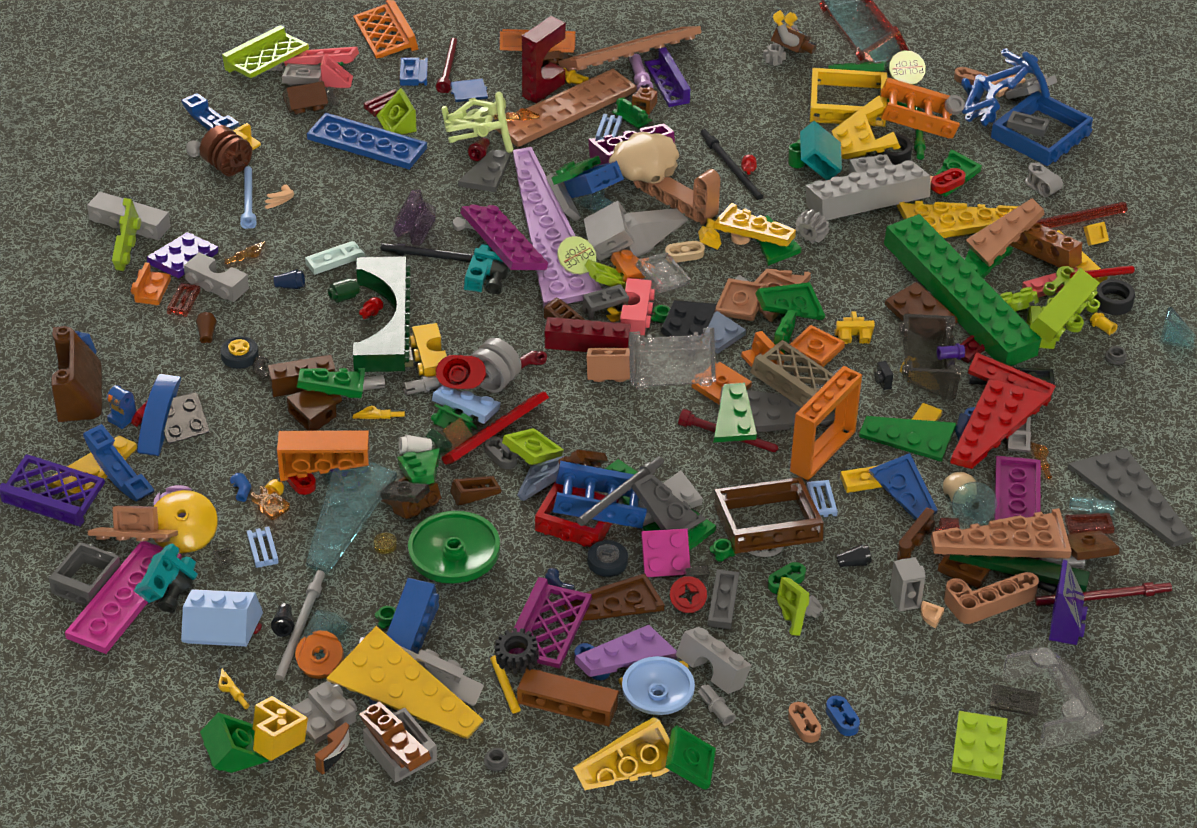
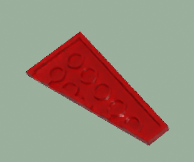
[951,379,1051,469]

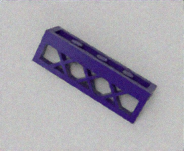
[644,47,691,107]

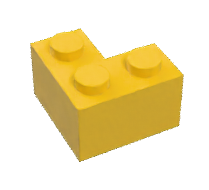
[253,696,308,761]

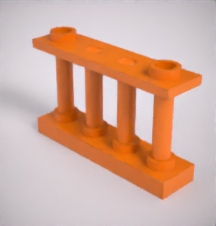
[500,29,576,53]
[881,77,960,138]

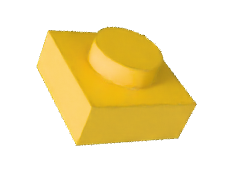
[1083,222,1109,246]

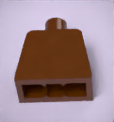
[287,390,342,431]

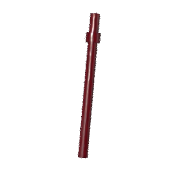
[1035,582,1172,606]

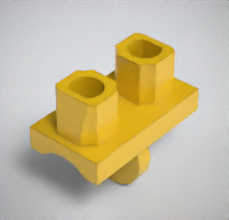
[834,311,875,344]

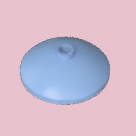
[622,656,695,715]

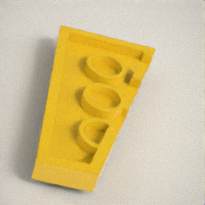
[714,203,796,246]

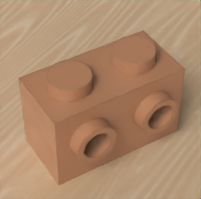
[587,348,631,382]

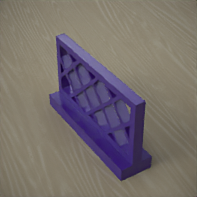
[0,454,105,527]

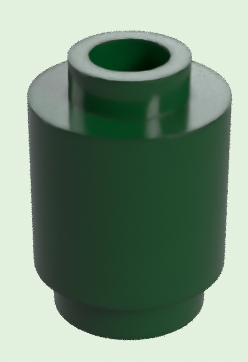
[328,278,360,303]

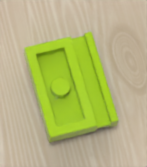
[584,259,626,290]

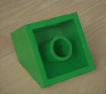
[200,712,269,773]

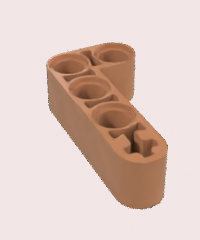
[944,572,1039,624]

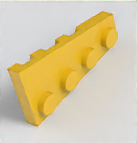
[47,435,137,501]

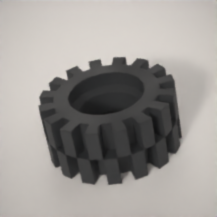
[494,628,539,674]

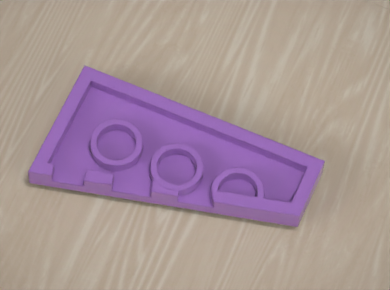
[575,625,678,677]

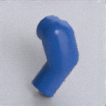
[230,473,252,502]

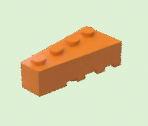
[277,430,370,482]

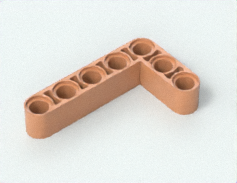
[633,169,720,225]

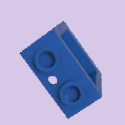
[564,161,624,198]

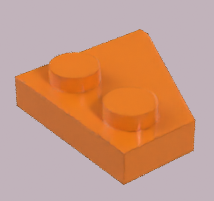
[610,250,654,282]

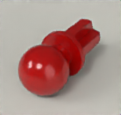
[741,154,757,175]
[359,297,384,319]

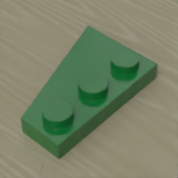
[755,282,826,320]
[774,310,797,354]

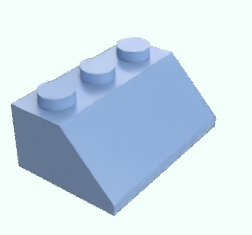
[181,590,263,647]

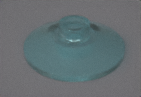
[952,482,997,525]

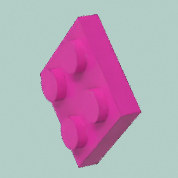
[641,528,691,577]

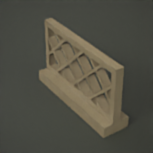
[750,340,834,408]

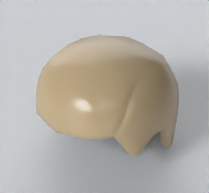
[943,472,977,504]

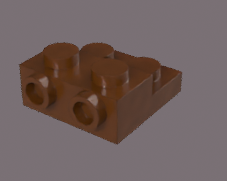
[377,476,442,519]

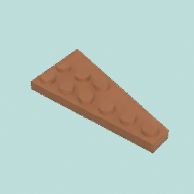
[931,508,1072,559]

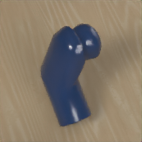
[955,413,970,441]
[545,568,575,590]

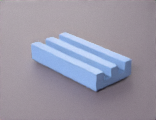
[596,114,622,141]
[806,480,838,517]
[247,526,278,568]

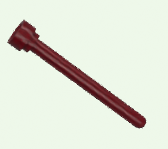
[436,38,457,93]
[678,409,778,452]

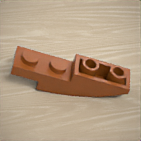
[359,702,432,772]

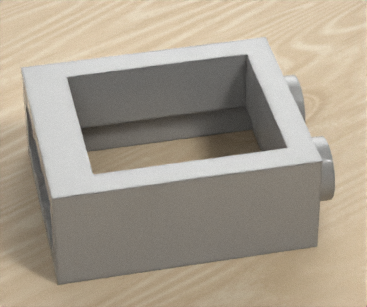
[363,708,437,783]

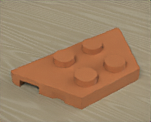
[754,269,811,322]

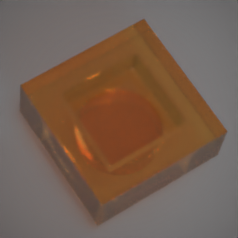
[442,418,473,448]

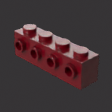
[545,317,631,352]

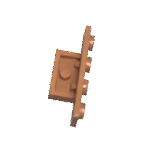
[88,506,178,542]

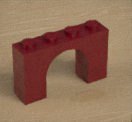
[522,16,566,104]

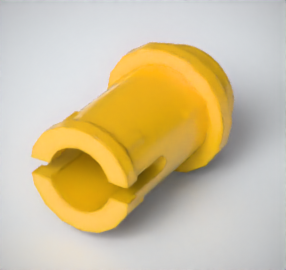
[1090,312,1118,336]

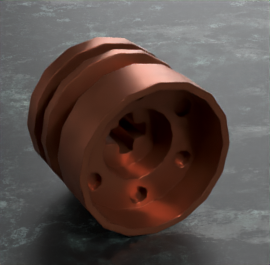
[199,125,252,176]

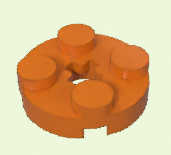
[295,631,344,679]

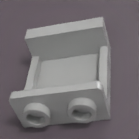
[584,201,634,261]

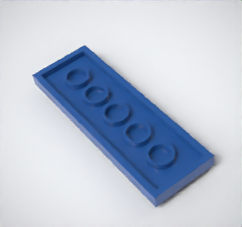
[307,112,427,170]

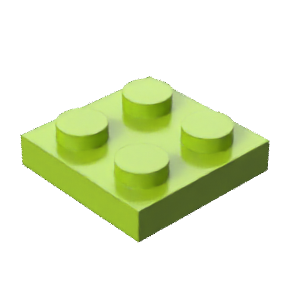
[502,428,564,465]

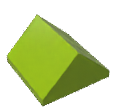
[376,88,416,135]

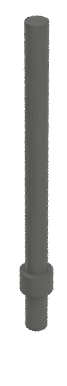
[577,456,664,526]

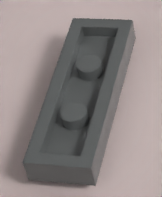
[708,569,740,629]

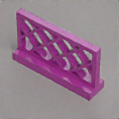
[508,577,592,669]

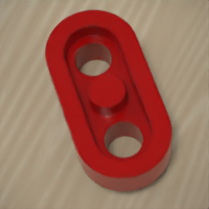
[930,168,966,194]
[286,473,316,495]

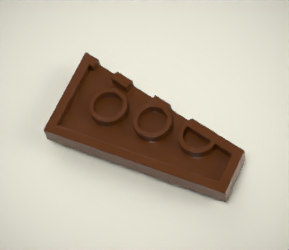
[560,573,665,623]

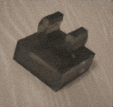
[683,565,710,590]

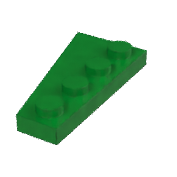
[859,416,956,462]

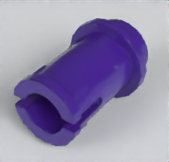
[936,343,965,360]

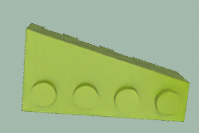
[1030,268,1100,343]

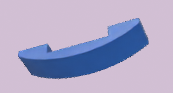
[181,93,239,130]
[137,374,181,456]
[83,424,155,502]

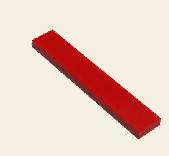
[441,391,549,465]

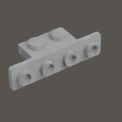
[399,645,484,706]

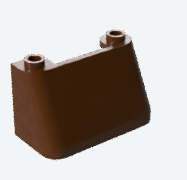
[51,326,102,422]

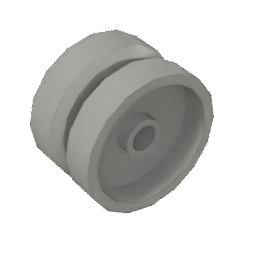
[470,338,521,393]

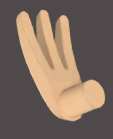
[265,185,294,209]

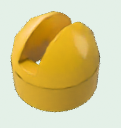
[264,479,284,499]

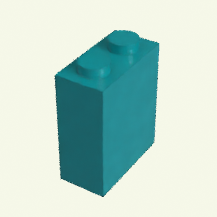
[800,121,842,180]

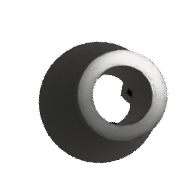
[837,544,872,567]
[271,603,294,637]

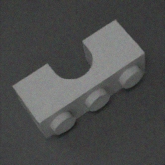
[184,253,249,302]
[676,627,751,694]

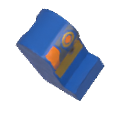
[107,385,136,429]

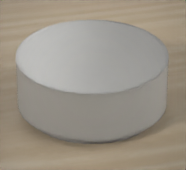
[945,95,965,115]

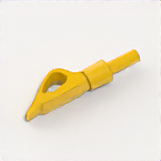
[353,405,405,419]
[218,668,249,709]

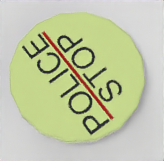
[889,51,926,85]
[557,236,596,275]

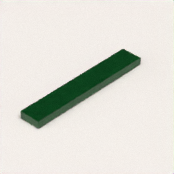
[949,554,1090,592]

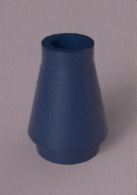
[274,269,305,289]

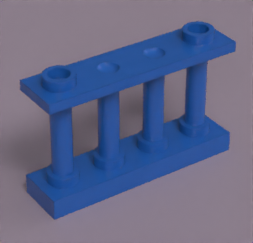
[553,461,647,529]

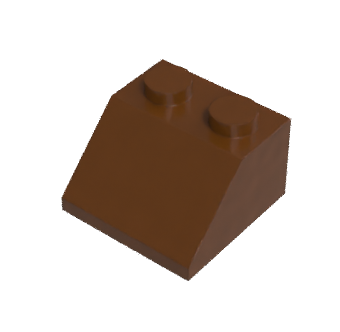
[282,81,328,115]

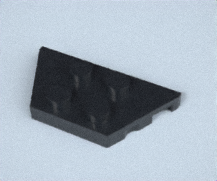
[660,300,717,359]

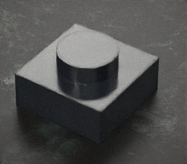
[874,361,893,390]

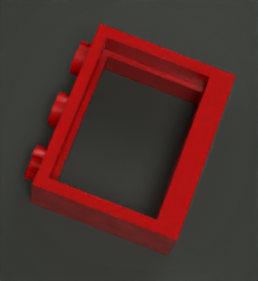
[535,481,618,547]

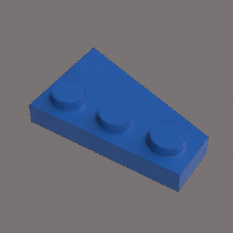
[869,453,938,520]

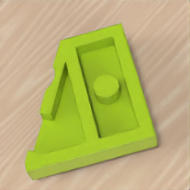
[777,577,810,636]

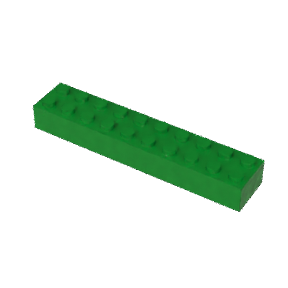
[884,214,1042,367]

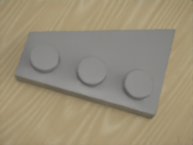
[638,470,703,526]

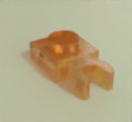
[251,486,290,521]

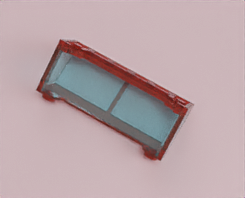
[818,0,909,64]

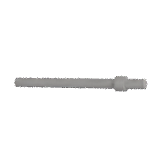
[275,570,325,681]

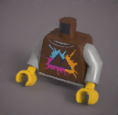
[771,10,817,54]

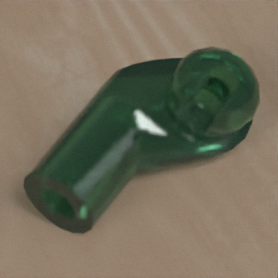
[426,428,453,454]

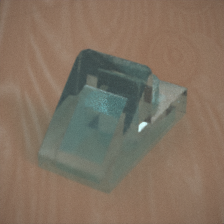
[577,188,614,213]

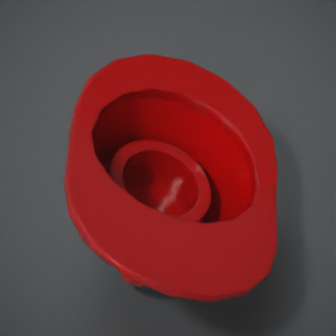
[436,355,486,389]

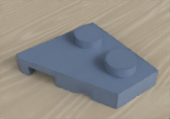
[702,311,746,354]

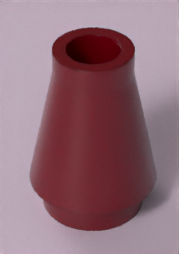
[468,137,490,161]

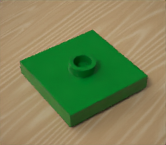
[665,725,716,790]

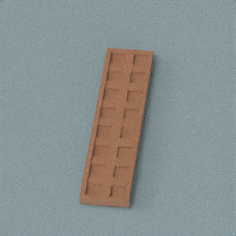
[558,26,702,71]
[495,69,637,147]

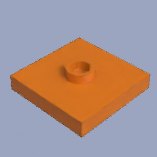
[789,325,845,367]
[692,362,752,404]

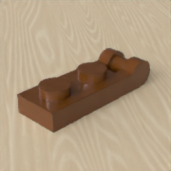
[558,449,608,468]
[897,507,935,560]

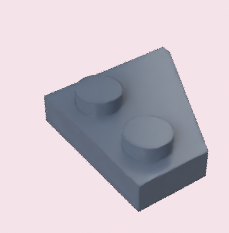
[517,456,564,501]

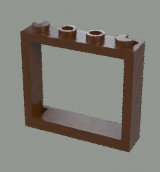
[715,477,824,554]

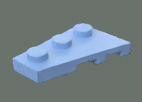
[432,386,500,424]

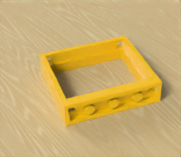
[810,68,887,127]

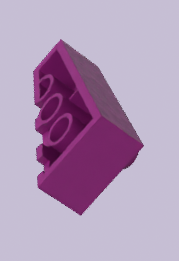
[588,124,675,166]

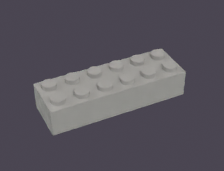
[806,161,930,221]

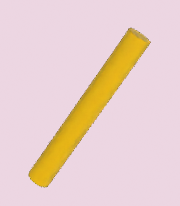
[490,655,521,714]

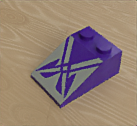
[1049,560,1088,645]

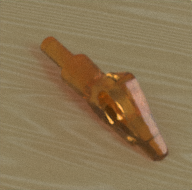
[494,108,540,121]
[224,242,266,264]
[1030,442,1052,479]

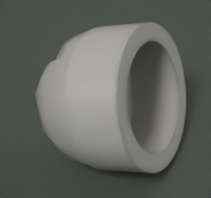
[186,141,201,158]

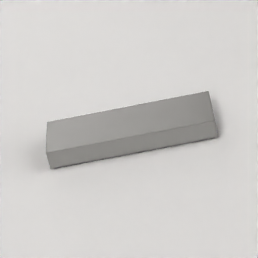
[546,173,581,221]

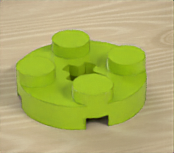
[1000,287,1039,311]

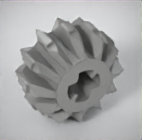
[795,209,830,244]

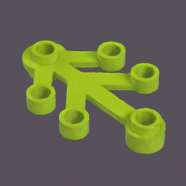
[1043,266,1100,332]

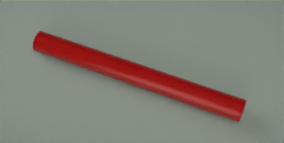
[1070,265,1135,279]

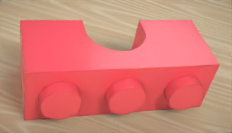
[620,278,655,335]

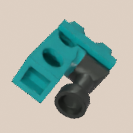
[464,244,509,294]
[134,543,198,613]

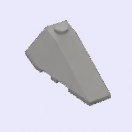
[624,208,688,257]

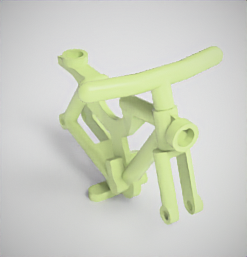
[442,92,513,153]

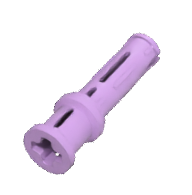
[629,54,653,91]

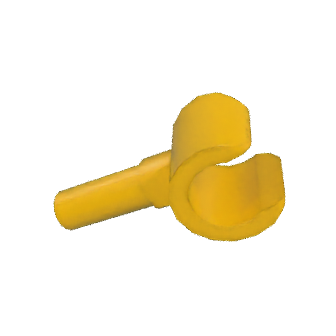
[606,307,622,322]

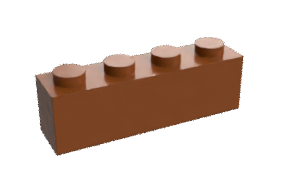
[517,668,619,727]

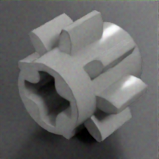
[763,43,786,66]

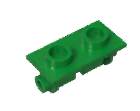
[612,98,652,129]
[431,404,477,438]

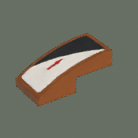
[315,722,350,775]

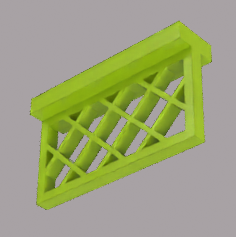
[222,26,309,78]

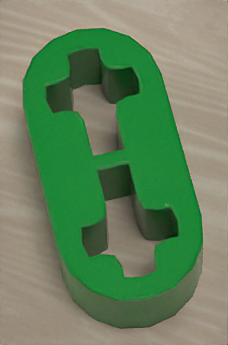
[768,562,806,594]

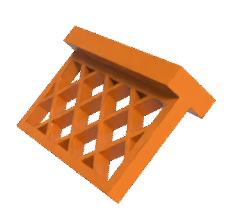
[353,0,419,59]

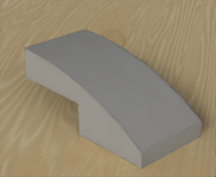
[1007,417,1031,453]

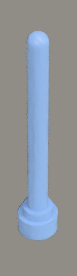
[240,166,256,229]

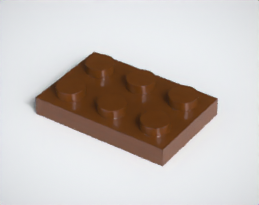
[885,282,958,341]

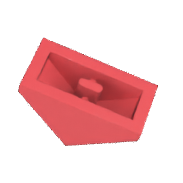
[320,53,353,88]

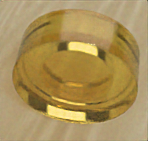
[374,533,397,554]

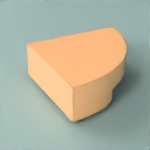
[921,601,944,628]

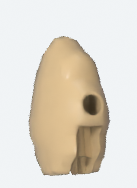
[609,132,679,184]

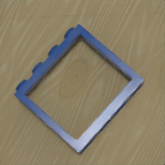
[991,91,1093,166]

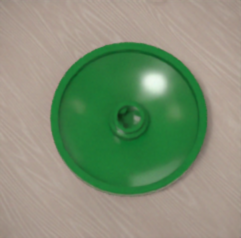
[408,511,500,584]

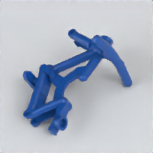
[961,48,1050,126]

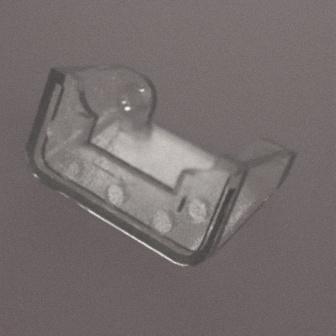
[629,328,717,389]

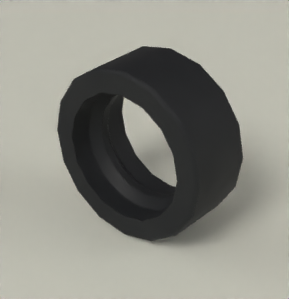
[875,134,913,165]
[1094,279,1135,315]

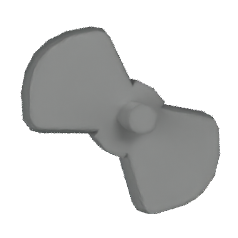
[452,217,475,231]

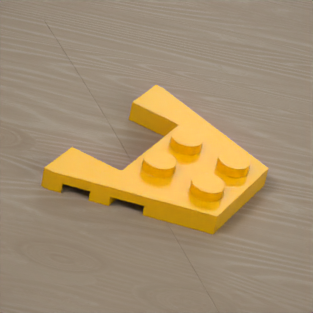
[832,95,901,159]

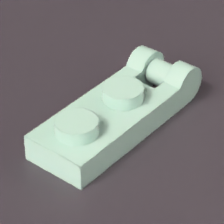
[305,241,365,275]

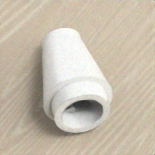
[399,435,432,454]

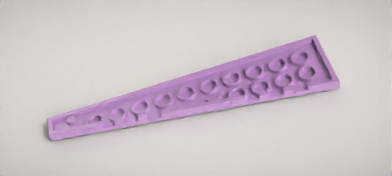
[513,147,602,307]

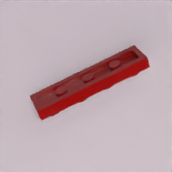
[968,352,1055,406]

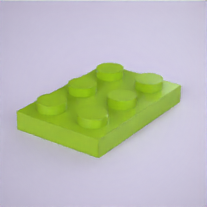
[951,711,1008,780]

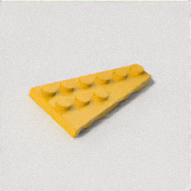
[897,201,1019,238]
[326,626,484,739]

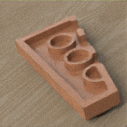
[966,199,1045,267]

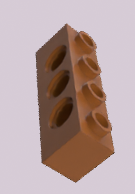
[1010,223,1082,268]

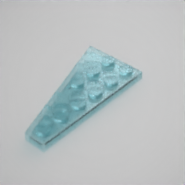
[306,461,397,575]

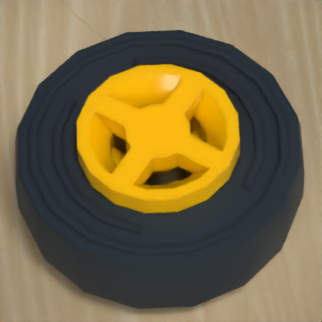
[220,336,259,369]

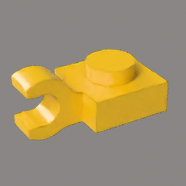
[698,218,721,250]

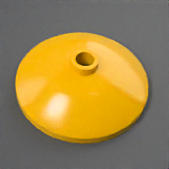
[153,490,218,553]

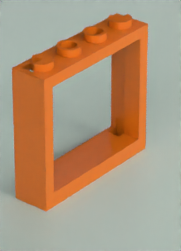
[790,366,862,481]

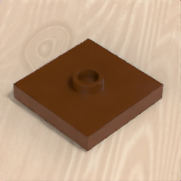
[1067,530,1120,561]

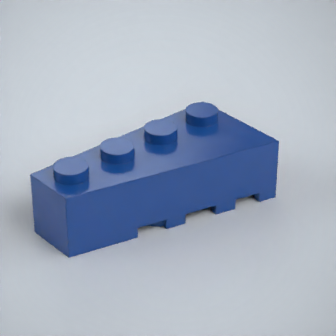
[387,578,439,654]

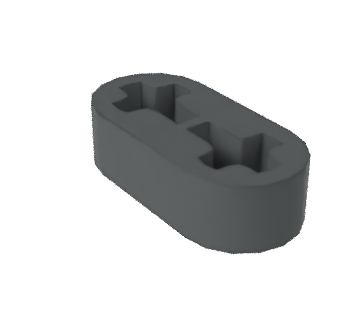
[485,437,517,469]

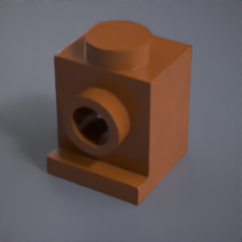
[632,87,658,115]

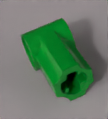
[788,138,805,168]

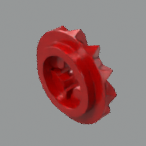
[670,576,707,613]

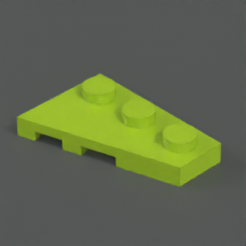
[112,198,141,271]

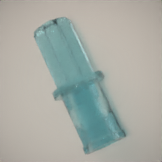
[1069,496,1115,515]

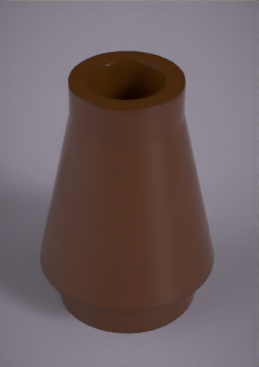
[196,312,217,343]

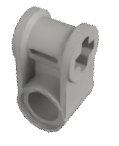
[1025,163,1063,197]

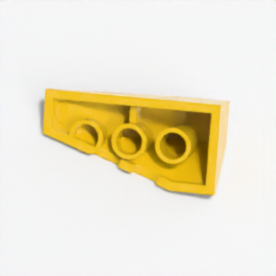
[573,717,670,790]

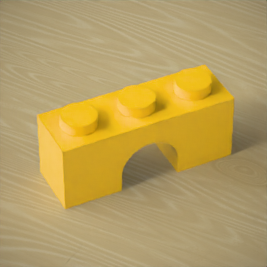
[409,323,447,377]

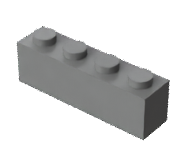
[87,192,171,240]

